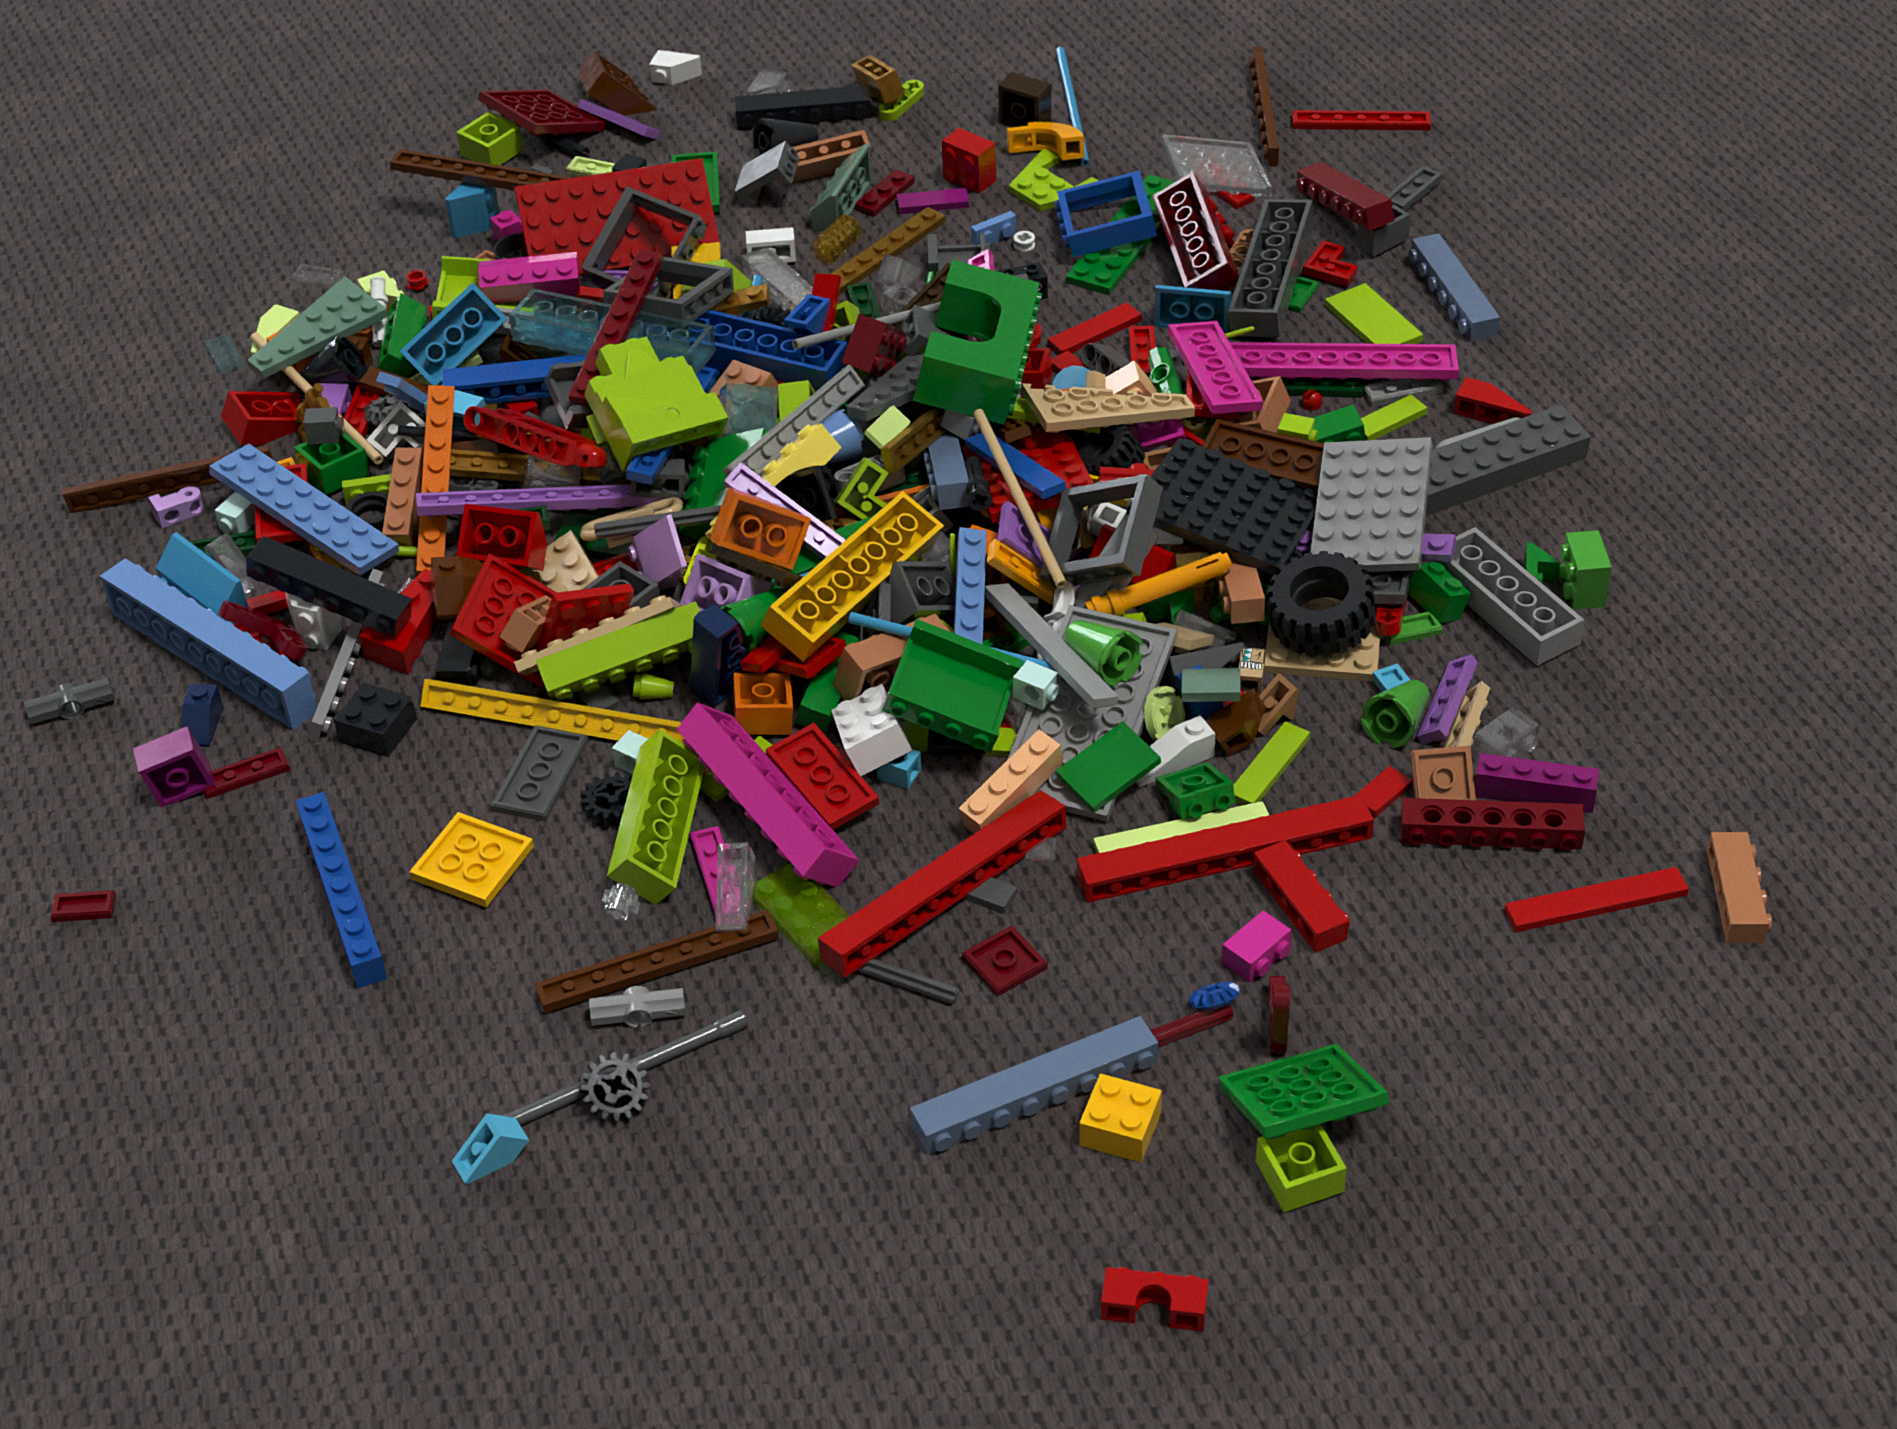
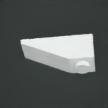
[1136,716,1215,787]

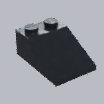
[775,465,836,522]

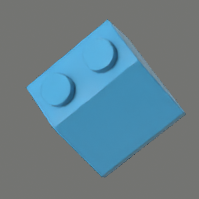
[445,182,500,238]

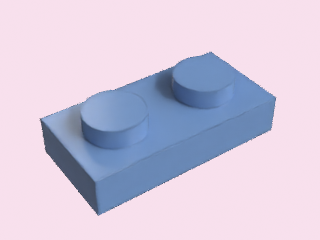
[971,211,1017,245]

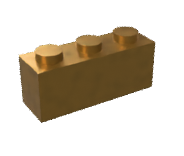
[851,55,905,104]

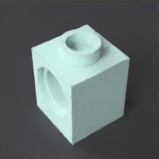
[1012,660,1059,710]
[612,730,648,775]

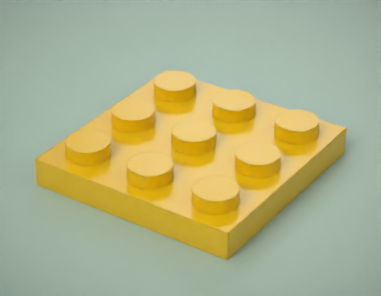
[409,812,534,908]

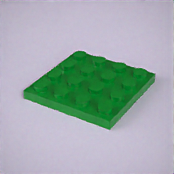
[1218,1044,1389,1139]

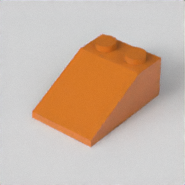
[710,487,812,570]

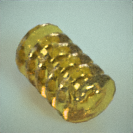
[813,214,863,263]

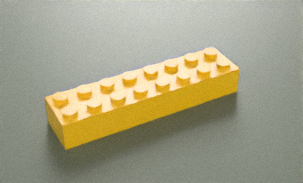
[761,491,944,662]

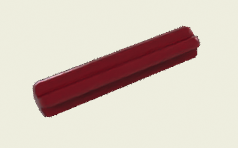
[1150,1004,1234,1047]

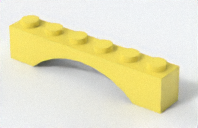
[705,423,842,543]

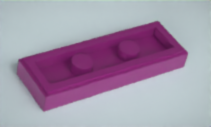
[897,188,969,214]

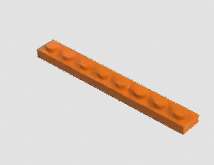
[416,385,455,576]

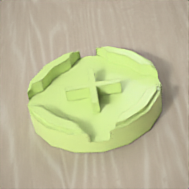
[1144,686,1185,741]

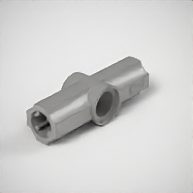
[589,986,686,1027]

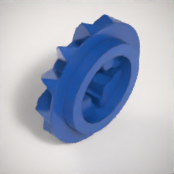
[1189,981,1240,1010]

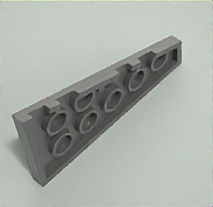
[847,353,924,421]

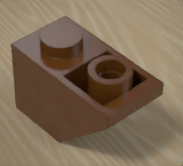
[1205,688,1266,757]

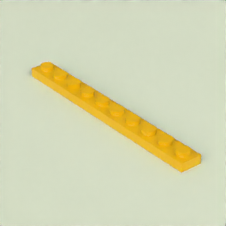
[420,679,684,744]

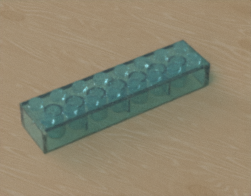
[509,288,716,376]

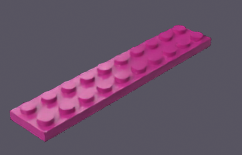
[1229,342,1459,381]

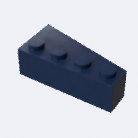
[690,604,750,708]

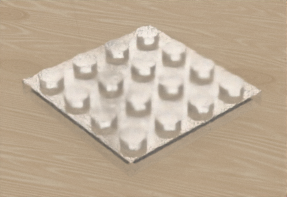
[1160,134,1272,196]

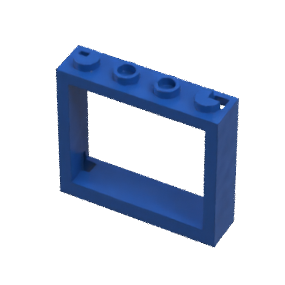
[1055,170,1157,257]

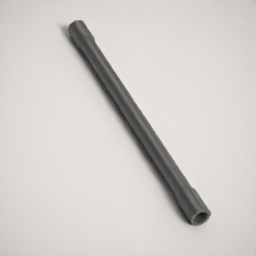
[500,1010,748,1126]

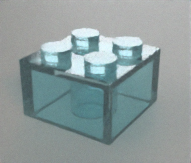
[719,383,778,437]

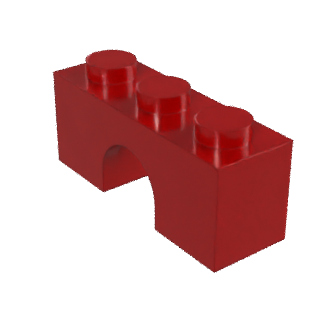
[1101,1267,1209,1332]

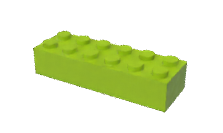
[536,601,700,702]
[607,729,705,904]

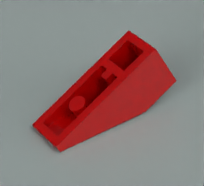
[1454,377,1532,424]

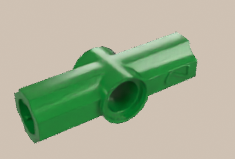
[1148,347,1183,394]

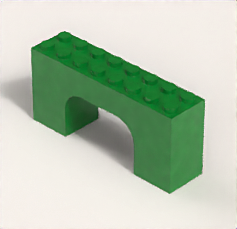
[913,260,1042,425]

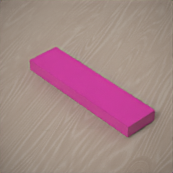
[690,826,747,923]

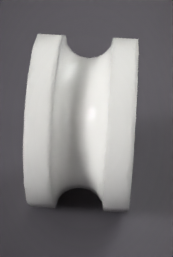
[1014,231,1035,252]

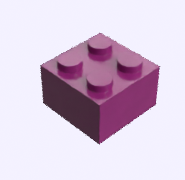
[133,726,216,807]

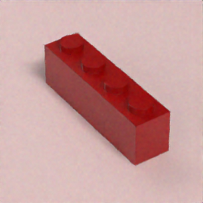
[1253,840,1350,953]

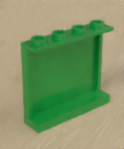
[882,619,1023,753]

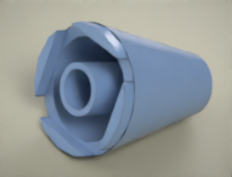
[820,409,865,465]

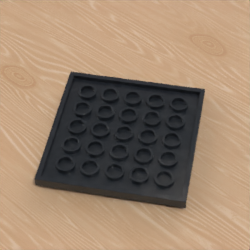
[1126,438,1318,575]

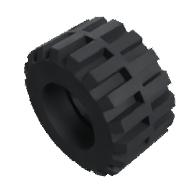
[1077,424,1145,476]

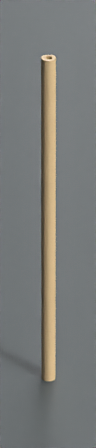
[250,332,383,464]

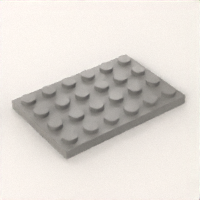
[1311,437,1432,572]

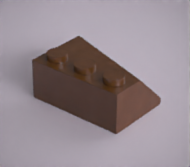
[578,50,657,116]

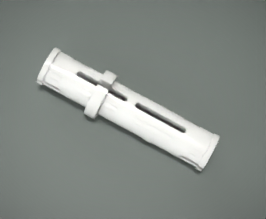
[370,276,389,348]

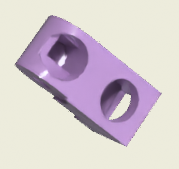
[148,487,204,528]

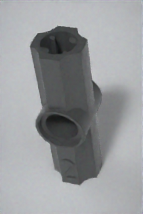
[24,678,115,724]

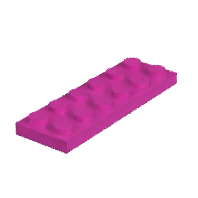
[1168,321,1263,415]

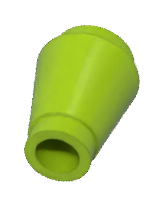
[633,672,674,700]

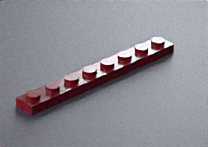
[568,250,663,405]

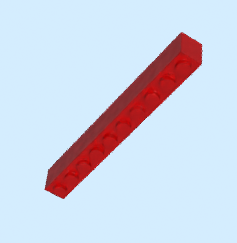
[818,790,1067,978]
[1077,795,1374,903]

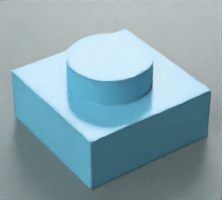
[1372,663,1410,692]

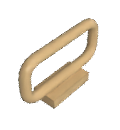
[580,497,683,548]

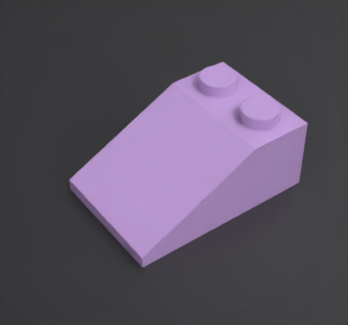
[628,515,687,591]

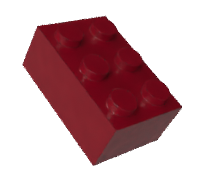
[842,314,907,378]

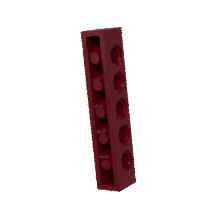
[1400,798,1585,851]

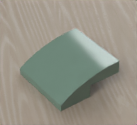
[1182,668,1241,702]

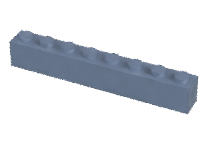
[910,1016,1158,1154]

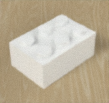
[832,684,912,776]

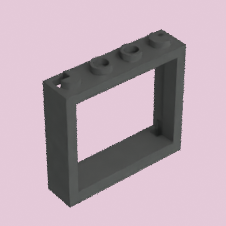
[581,186,707,298]
[603,257,734,328]
[1039,474,1163,588]

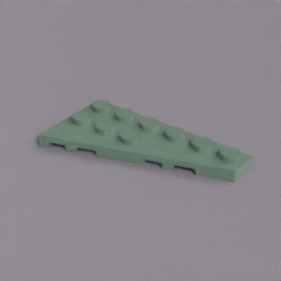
[248,276,388,379]

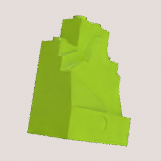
[584,337,728,472]

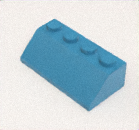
[400,282,508,385]
[156,532,248,624]

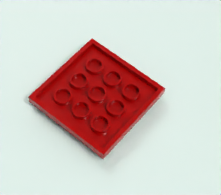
[449,553,557,690]

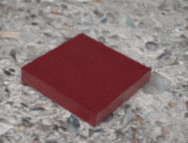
[962,925,1048,997]

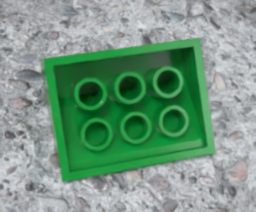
[679,428,767,542]

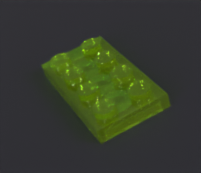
[746,863,850,967]

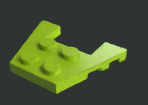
[1009,148,1098,211]

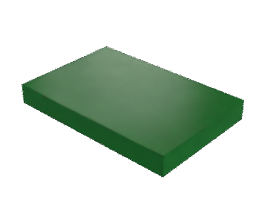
[1056,721,1161,813]

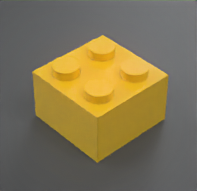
[1079,1074,1162,1163]

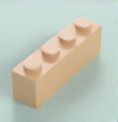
[959,729,1064,834]

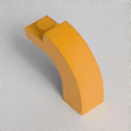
[1007,122,1085,160]

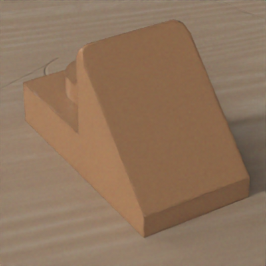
[1258,673,1300,736]

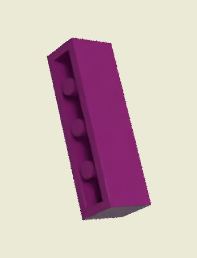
[1475,753,1599,813]

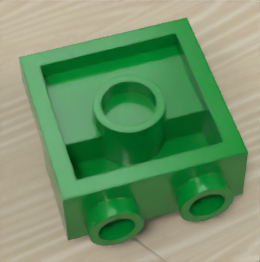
[1155,762,1235,820]

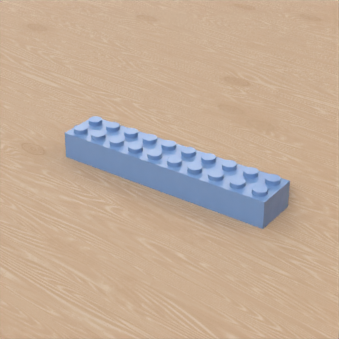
[100,559,317,730]

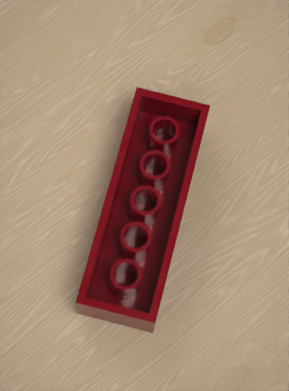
[1152,172,1239,291]

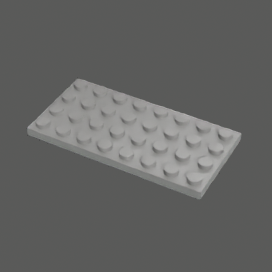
[1007,605,1178,822]

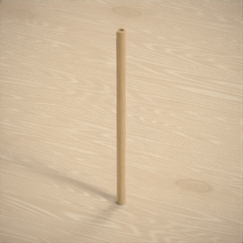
[973,409,1067,588]

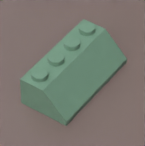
[808,144,872,234]

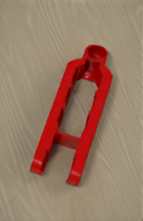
[463,406,607,468]

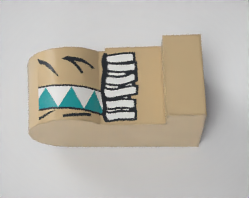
[1239,648,1265,696]

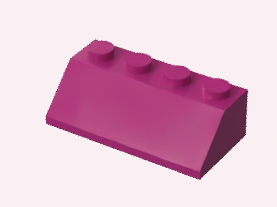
[478,252,580,304]

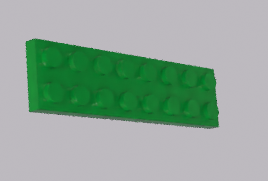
[1066,175,1176,295]

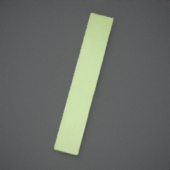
[1093,801,1269,854]

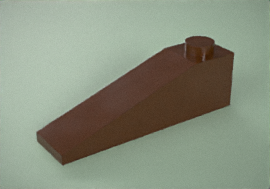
[430,556,542,619]

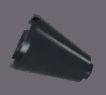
[752,118,819,157]
[296,336,367,394]

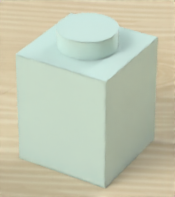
[215,492,255,534]

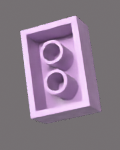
[680,554,772,611]

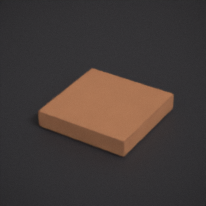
[1410,746,1476,800]

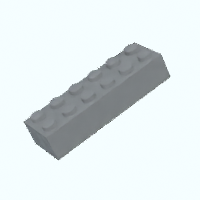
[1438,527,1584,666]

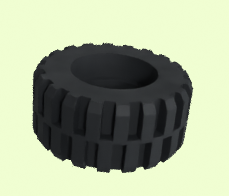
[1266,551,1377,657]

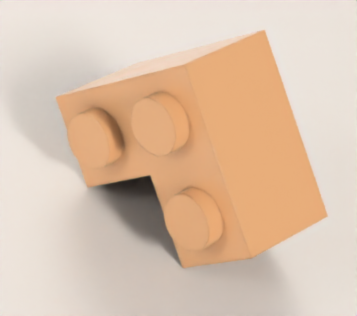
[1105,361,1158,397]

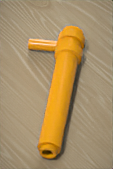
[1085,552,1232,616]

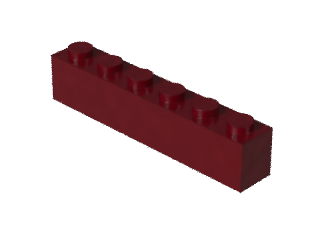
[1296,162,1394,231]

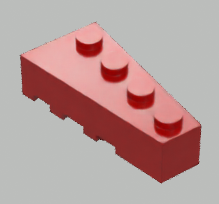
[359,569,440,675]

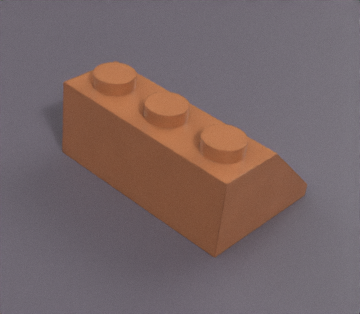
[1220,376,1291,433]

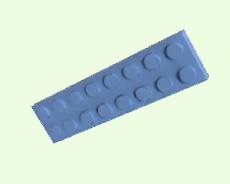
[209,444,399,576]

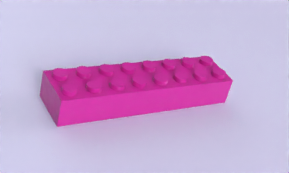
[677,702,860,887]

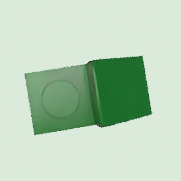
[1524,543,1560,583]
[1139,590,1195,626]

